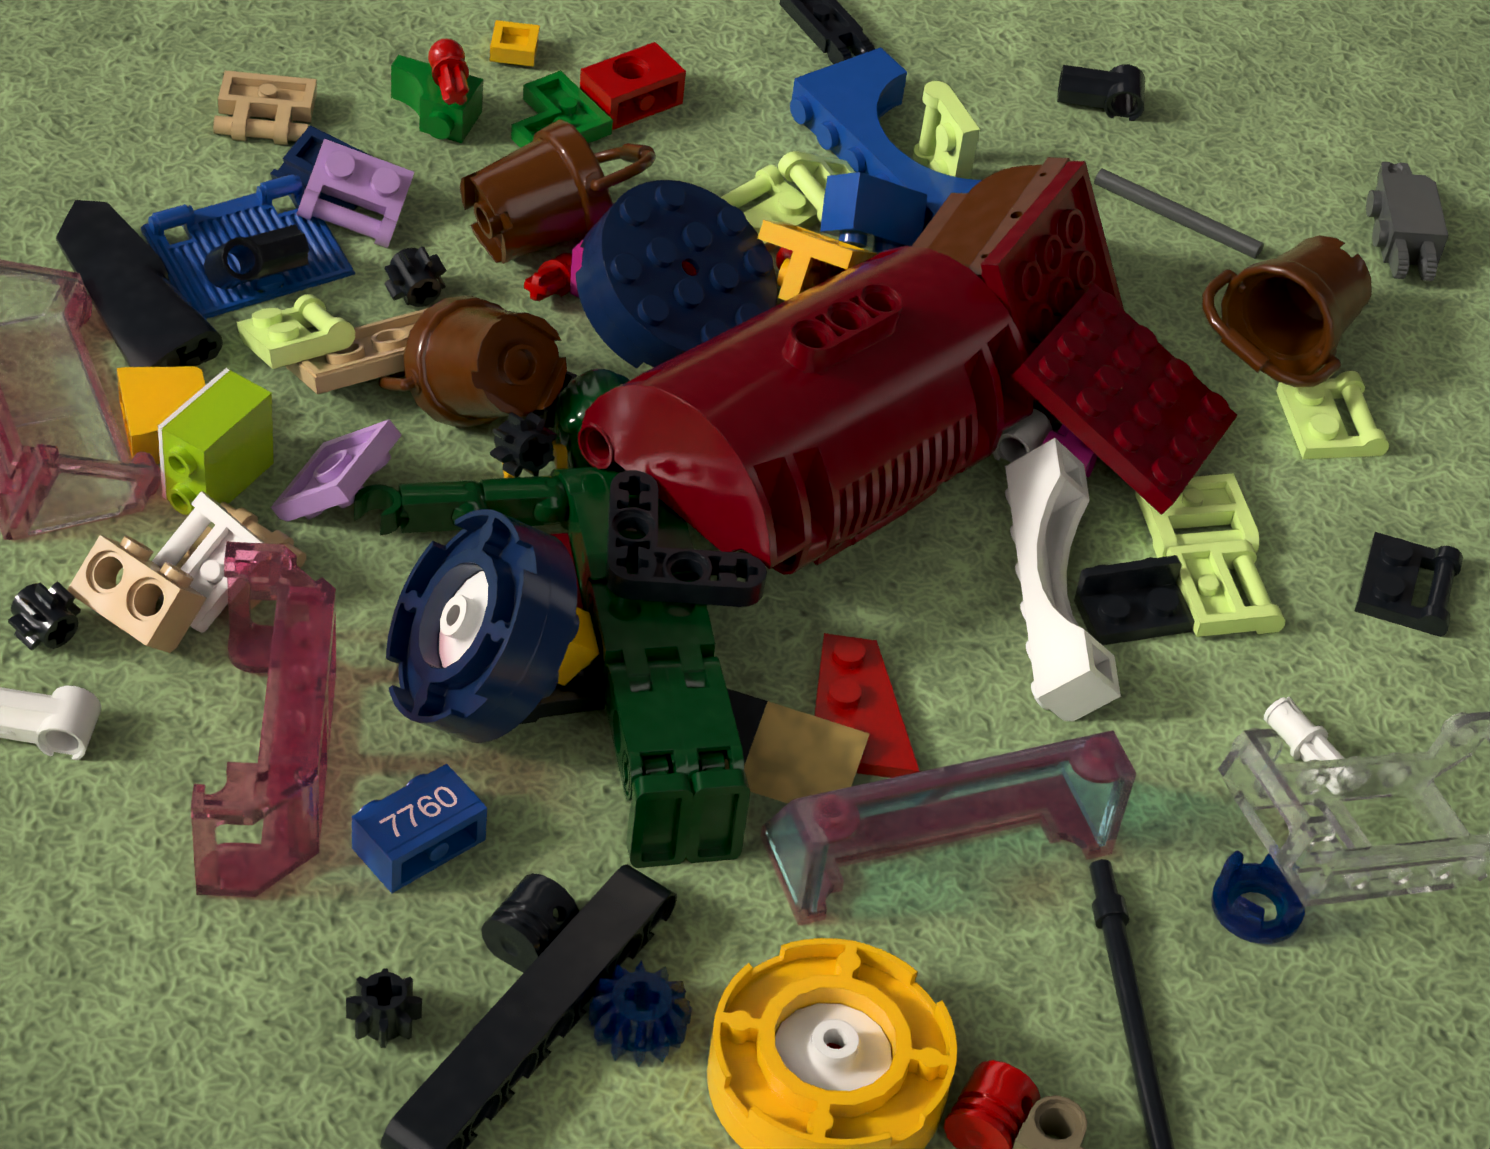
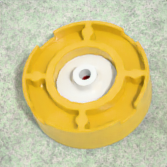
[707,938,957,1149]

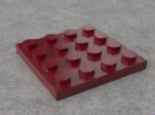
[980,161,1124,425]
[1012,283,1238,515]

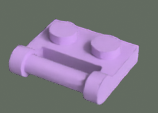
[297,139,414,248]

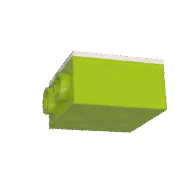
[158,368,274,515]

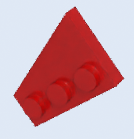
[814,633,920,782]

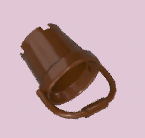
[460,119,656,264]
[1202,235,1372,388]
[379,295,567,428]

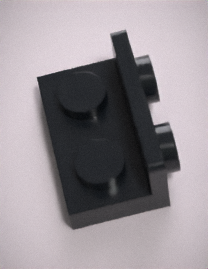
[1074,555,1195,645]

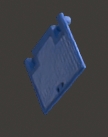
[141,174,355,319]

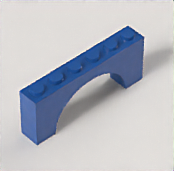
[790,47,982,230]

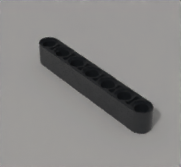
[380,864,677,1149]

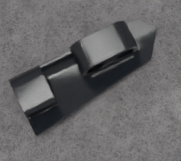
[56,200,223,367]

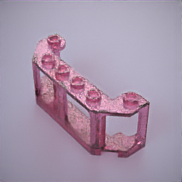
[191,541,336,897]

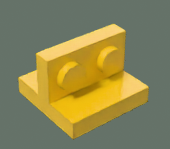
[757,220,877,300]

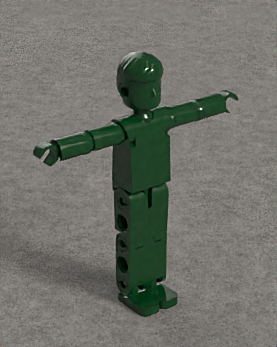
[354,369,750,868]

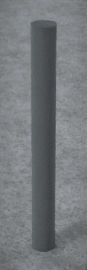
[1094,168,1264,259]

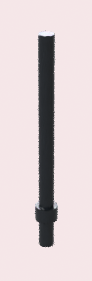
[1089,859,1175,1149]

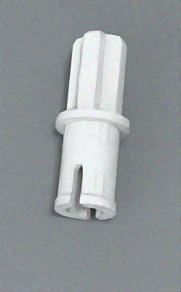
[1264,697,1353,790]

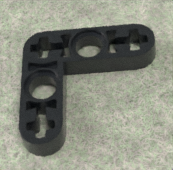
[606,470,767,607]

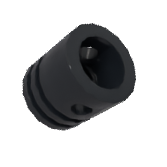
[481,873,579,973]

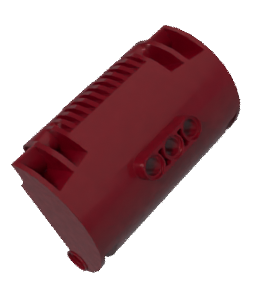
[578,246,1033,575]

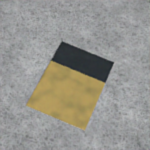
[727,688,870,820]

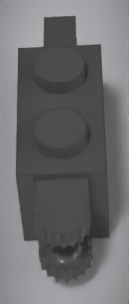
[1366,162,1449,281]

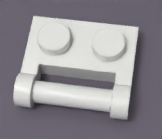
[152,491,271,633]

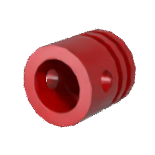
[943,1060,1041,1149]

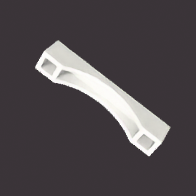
[1005,438,1121,721]

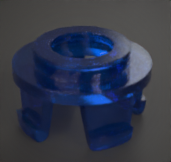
[1211,847,1311,944]

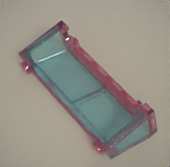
[760,730,1137,926]

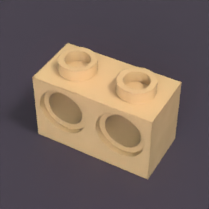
[67,535,207,653]

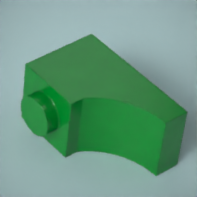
[391,55,483,143]

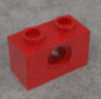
[580,42,686,130]

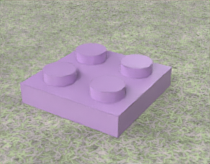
[270,419,402,522]

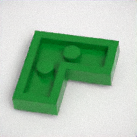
[511,70,613,148]

